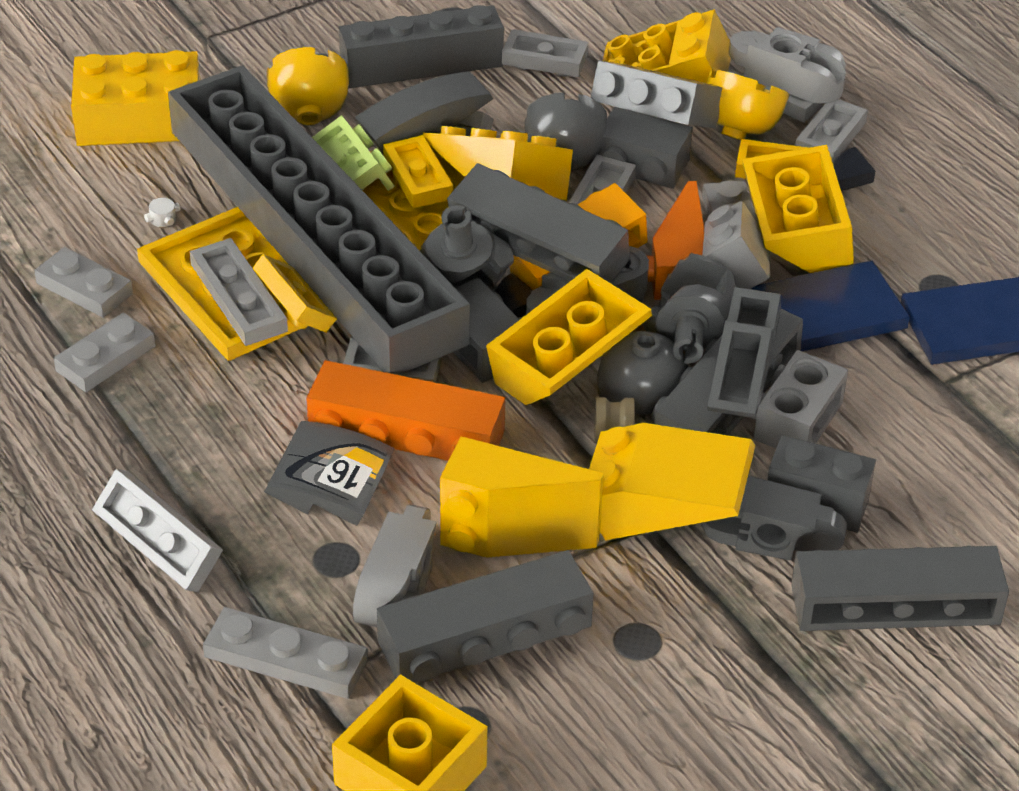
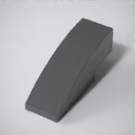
[355,71,493,155]
[707,287,781,418]

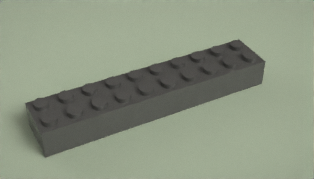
[168,65,470,375]

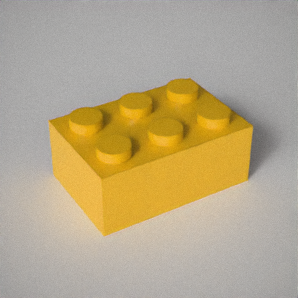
[71,50,200,146]

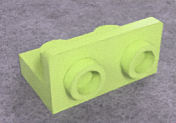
[312,115,395,191]

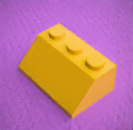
[742,145,854,273]
[486,269,652,405]

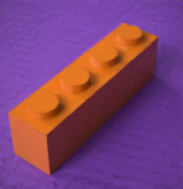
[306,360,506,461]

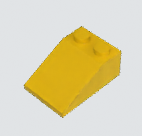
[589,423,755,541]
[440,436,604,558]

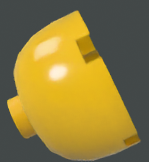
[267,47,349,125]
[707,70,789,140]

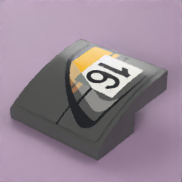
[264,421,395,526]

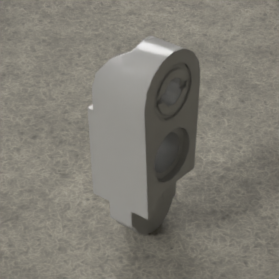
[729,27,846,103]
[353,504,437,627]

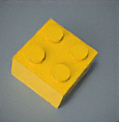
[332,674,488,791]

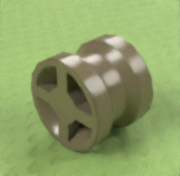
[594,397,635,444]

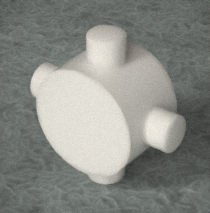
[144,198,181,227]

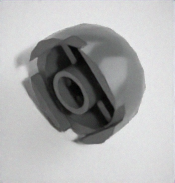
[524,93,607,172]
[597,331,689,421]

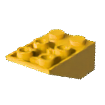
[602,9,731,83]
[423,126,573,201]

